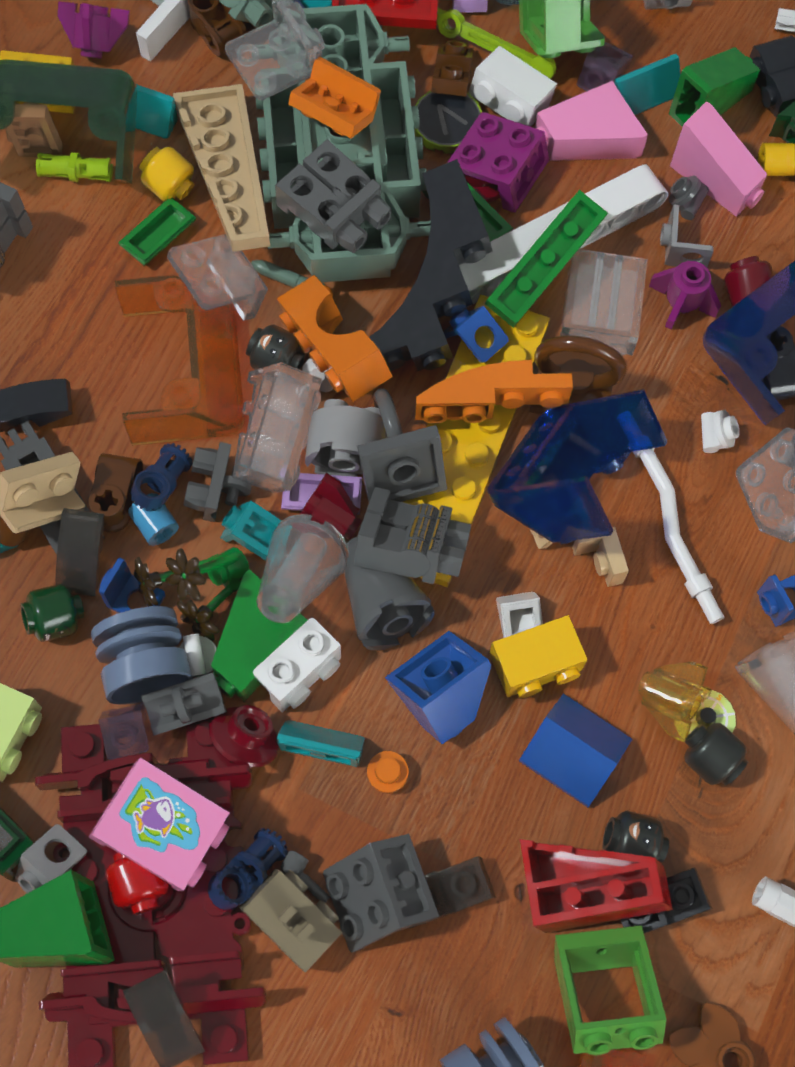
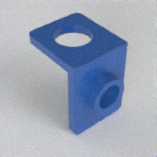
[444,306,509,363]
[99,557,166,613]
[757,574,795,627]

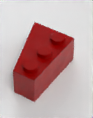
[520,839,673,933]

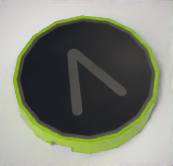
[414,91,482,154]

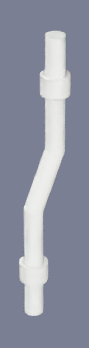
[618,409,725,624]

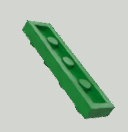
[485,189,608,328]

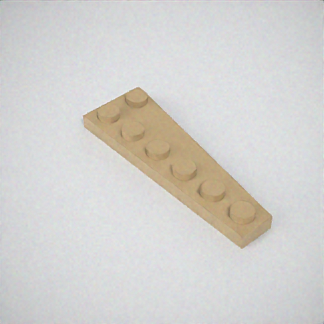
[173,84,270,252]

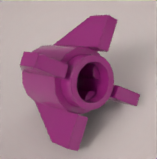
[58,1,130,59]
[649,261,721,330]

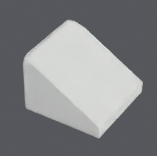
[496,592,543,638]

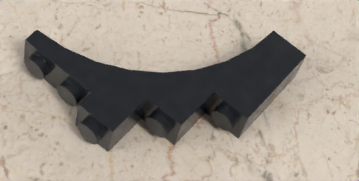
[369,159,493,371]

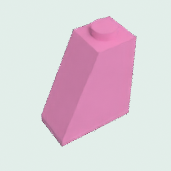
[535,81,648,161]
[670,101,767,217]

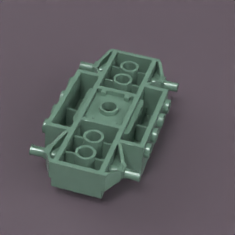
[251,4,431,282]

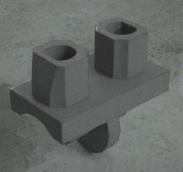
[184,442,252,522]
[141,672,227,735]

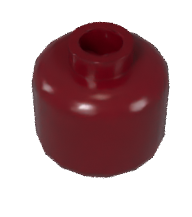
[724,256,779,314]

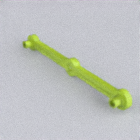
[436,8,557,79]

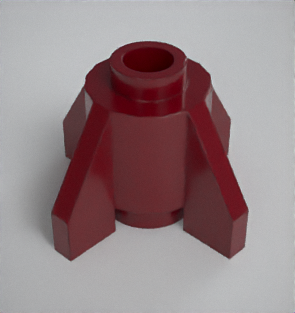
[292,473,362,542]

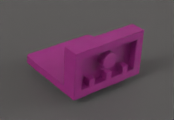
[448,112,549,213]

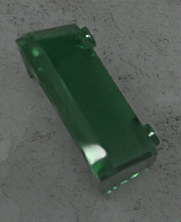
[0,59,137,184]

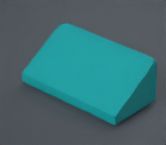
[614,54,681,115]
[104,75,178,139]
[277,720,365,767]

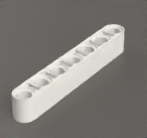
[459,164,669,308]

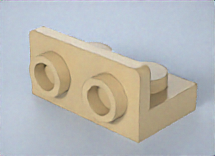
[0,452,85,533]

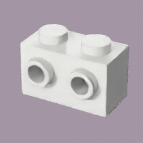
[468,46,557,127]

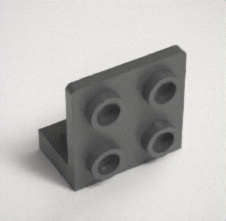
[323,834,439,952]

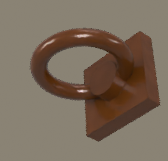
[529,335,627,428]

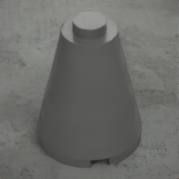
[341,537,434,650]

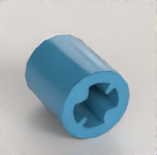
[128,493,179,546]

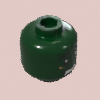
[20,584,84,642]

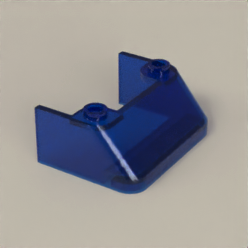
[703,261,795,425]
[487,389,668,544]

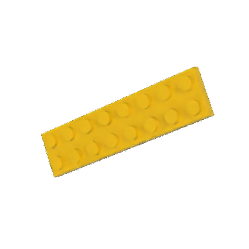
[403,294,550,588]

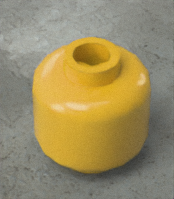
[139,147,195,202]

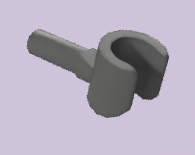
[281,850,330,903]

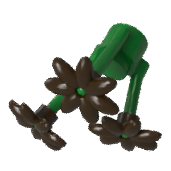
[134,547,249,641]

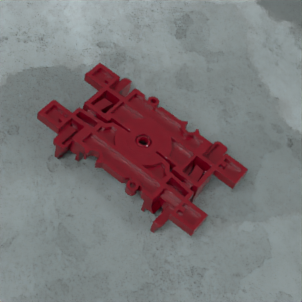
[35,717,266,1067]

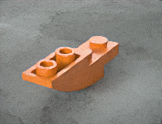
[415,360,573,424]

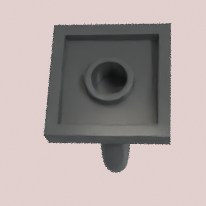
[357,388,447,502]

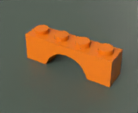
[277,275,393,402]

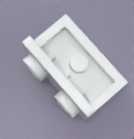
[253,618,341,713]

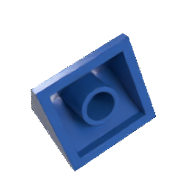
[519,693,632,808]

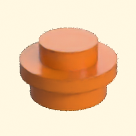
[367,751,409,793]

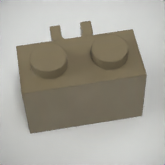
[239,869,342,973]

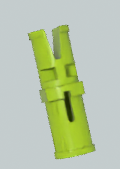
[36,152,113,182]

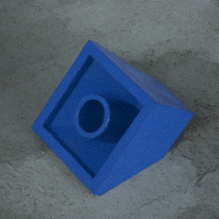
[385,631,492,744]

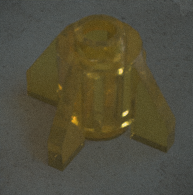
[638,661,712,742]

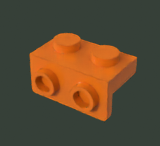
[288,57,381,139]

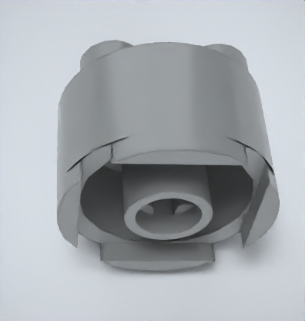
[305,399,387,477]

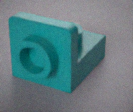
[220,500,289,561]

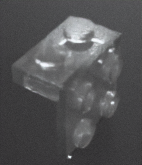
[225,0,325,100]
[167,234,268,321]
[736,427,795,544]

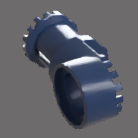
[131,443,193,511]
[208,827,288,910]

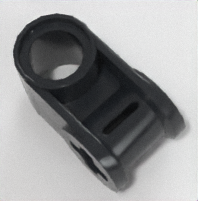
[750,325,795,403]

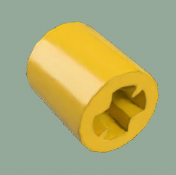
[758,143,795,176]

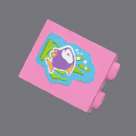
[89,758,229,891]

